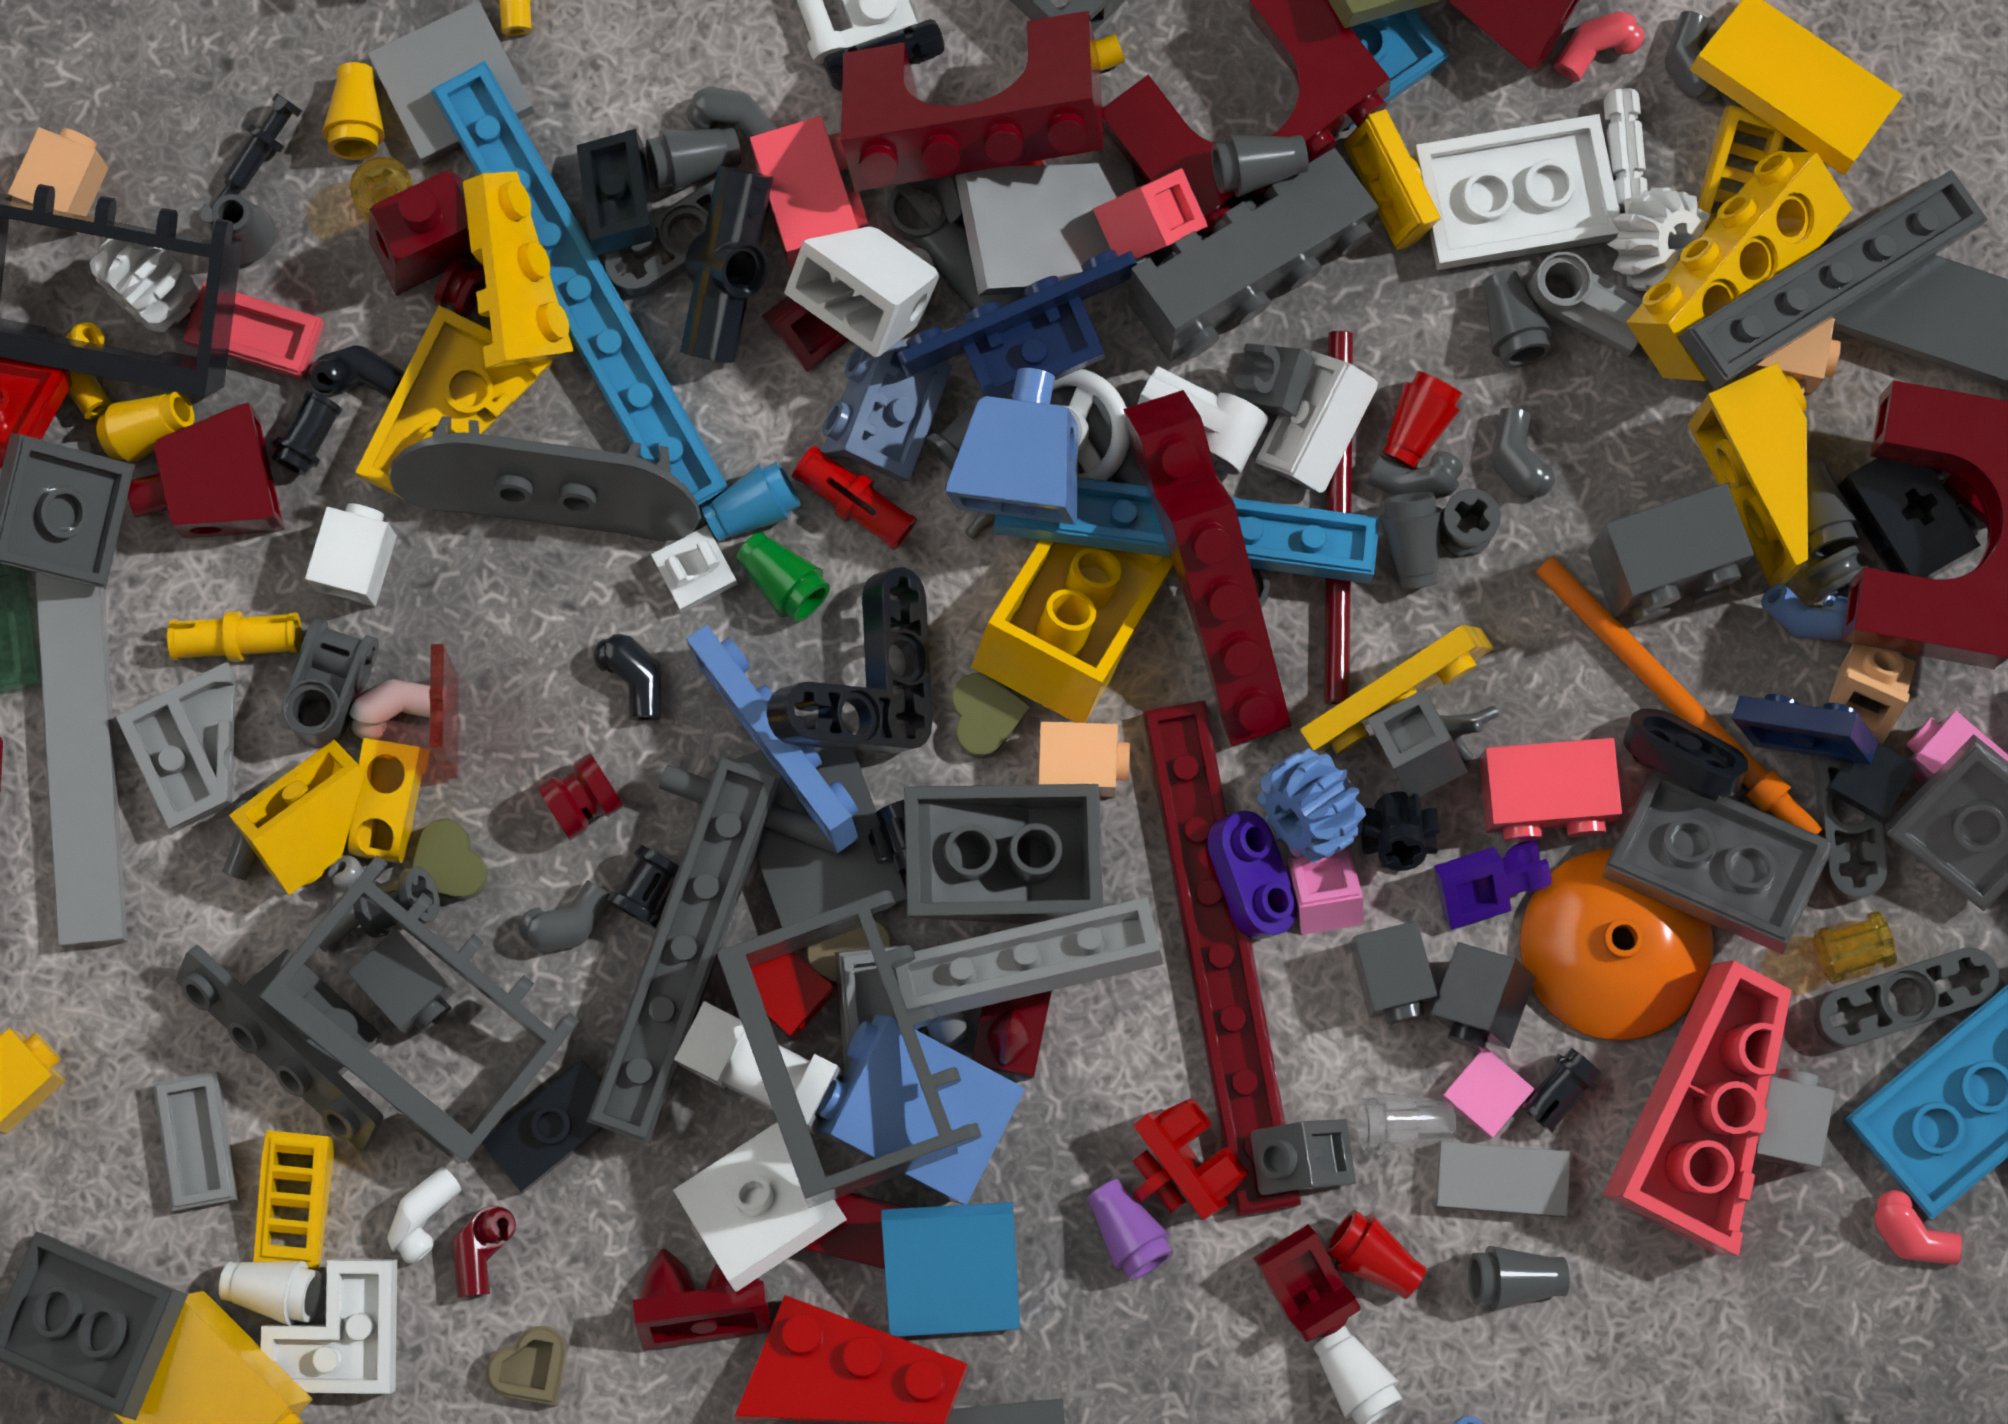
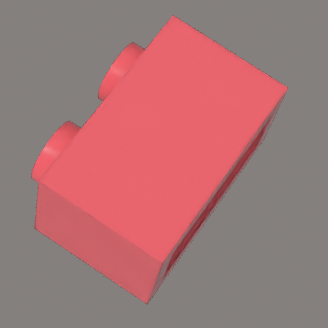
[750,115,868,270]
[1478,738,1622,842]

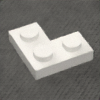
[261,1259,397,1394]

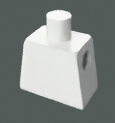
[784,226,939,358]

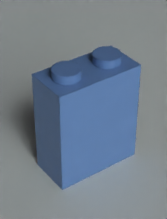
[816,1014,1026,1205]

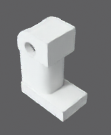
[674,1001,844,1136]

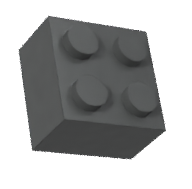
[1588,483,1755,624]

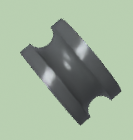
[1806,545,1869,600]

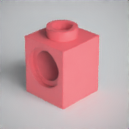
[1093,168,1208,259]

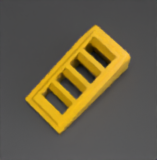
[1697,105,1786,230]
[253,1130,336,1269]

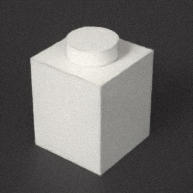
[305,503,397,607]

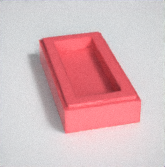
[183,282,324,381]

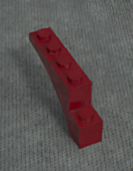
[1123,390,1292,746]

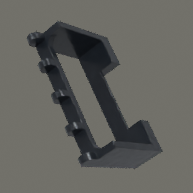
[0,184,243,397]

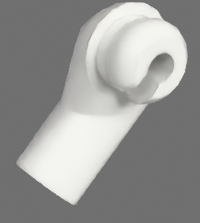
[387,1166,461,1264]

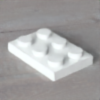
[1413,114,1620,270]

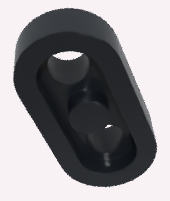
[1623,709,1748,799]

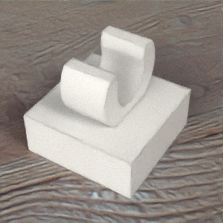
[651,526,738,613]

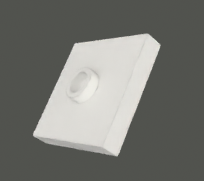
[673,1122,847,1292]

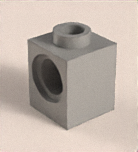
[1754,1069,1835,1171]

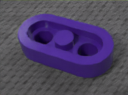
[1208,811,1297,940]

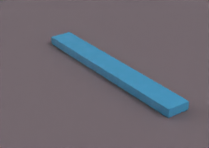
[431,61,729,508]

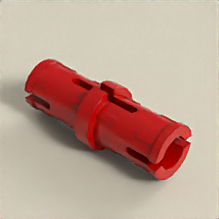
[792,445,917,551]

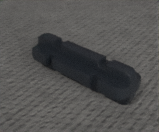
[824,19,945,90]

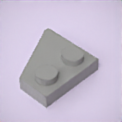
[115,662,236,833]

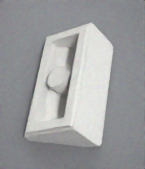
[1255,351,1378,492]

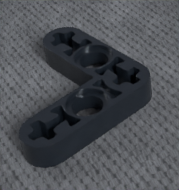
[766,567,932,754]

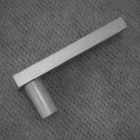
[895,897,1164,1047]

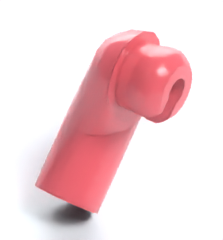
[1554,11,1645,82]
[1874,1190,1962,1266]

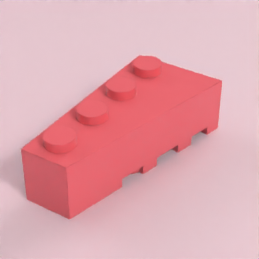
[1602,960,1792,1256]

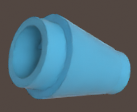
[702,461,801,541]

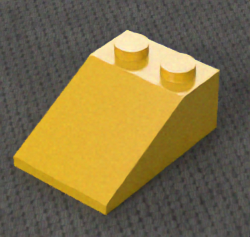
[1688,362,1808,587]
[971,540,1174,723]

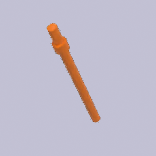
[1535,556,1823,835]

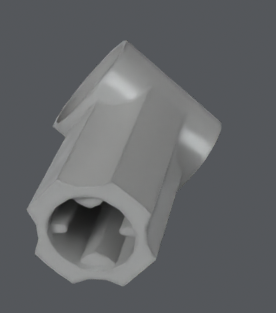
[1526,251,1643,356]

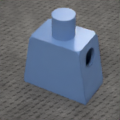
[945,368,1078,525]

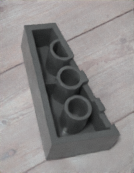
[1127,148,1379,362]

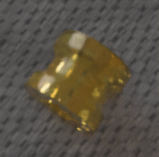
[350,156,414,224]

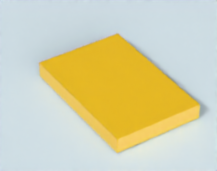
[1689,0,1903,176]

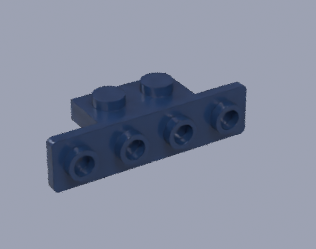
[897,250,1137,399]

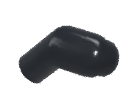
[309,345,405,400]

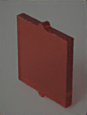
[429,644,459,779]

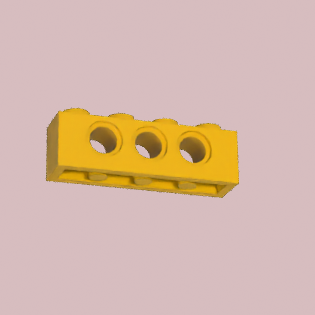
[1626,151,1852,381]

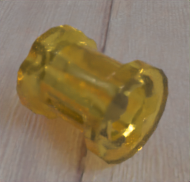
[1814,910,1897,984]

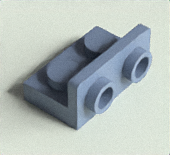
[822,340,953,482]

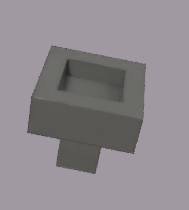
[1234,343,1314,417]

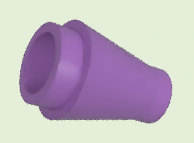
[1086,1179,1174,1281]

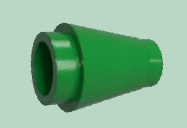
[736,532,830,622]

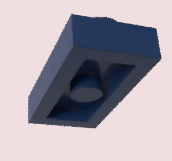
[1732,694,1878,765]

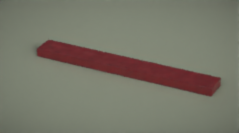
[1142,700,1301,1217]

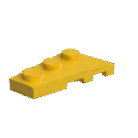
[463,171,574,369]
[1300,625,1495,755]

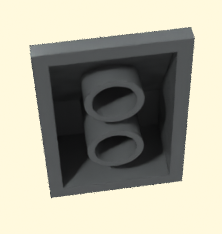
[904,784,1103,924]

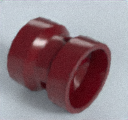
[536,753,625,841]

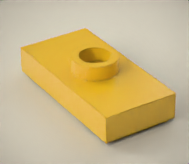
[1343,109,1441,250]

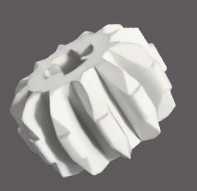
[1606,188,1711,291]
[89,238,199,333]

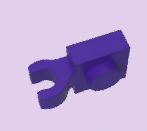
[1434,841,1552,930]

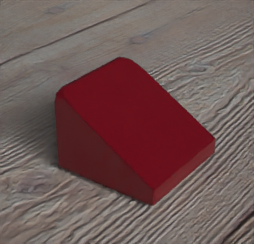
[762,296,849,372]

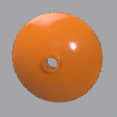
[1520,848,1713,1041]

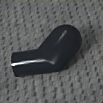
[594,634,661,721]

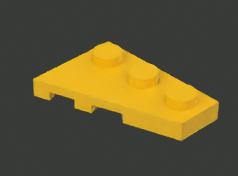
[355,305,553,501]

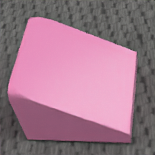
[1287,848,1364,935]

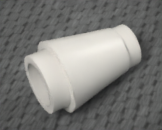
[219,1261,322,1326]
[1313,1326,1403,1424]

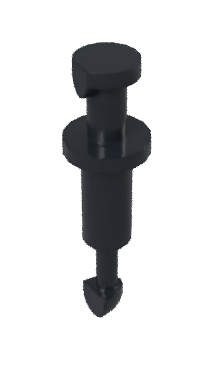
[199,93,302,224]

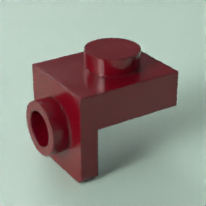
[1253,1224,1361,1342]

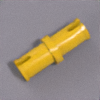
[167,611,302,662]

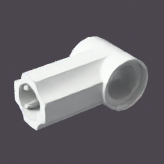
[1137,366,1269,476]

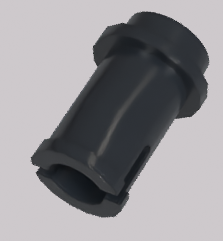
[272,390,342,475]
[1520,1048,1601,1133]

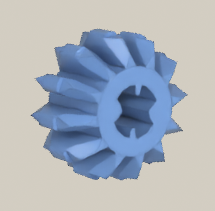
[1257,748,1366,863]

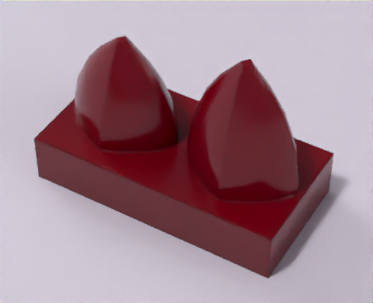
[971,990,1052,1078]
[632,1248,772,1351]

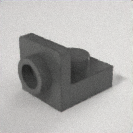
[1250,1119,1356,1195]

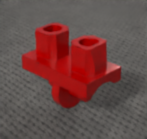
[1133,1098,1249,1220]

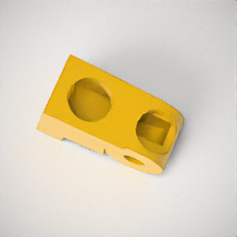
[348,738,431,864]

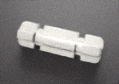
[1604,88,1648,211]

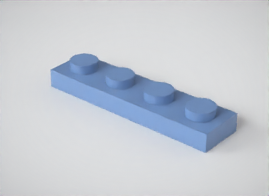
[686,624,859,853]

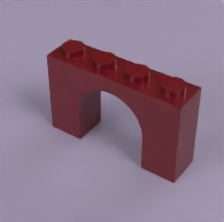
[1102,0,1390,238]
[841,11,1104,191]
[1841,380,2008,669]

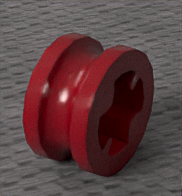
[434,255,486,318]

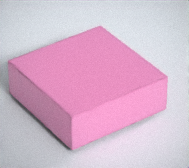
[1441,1047,1534,1139]

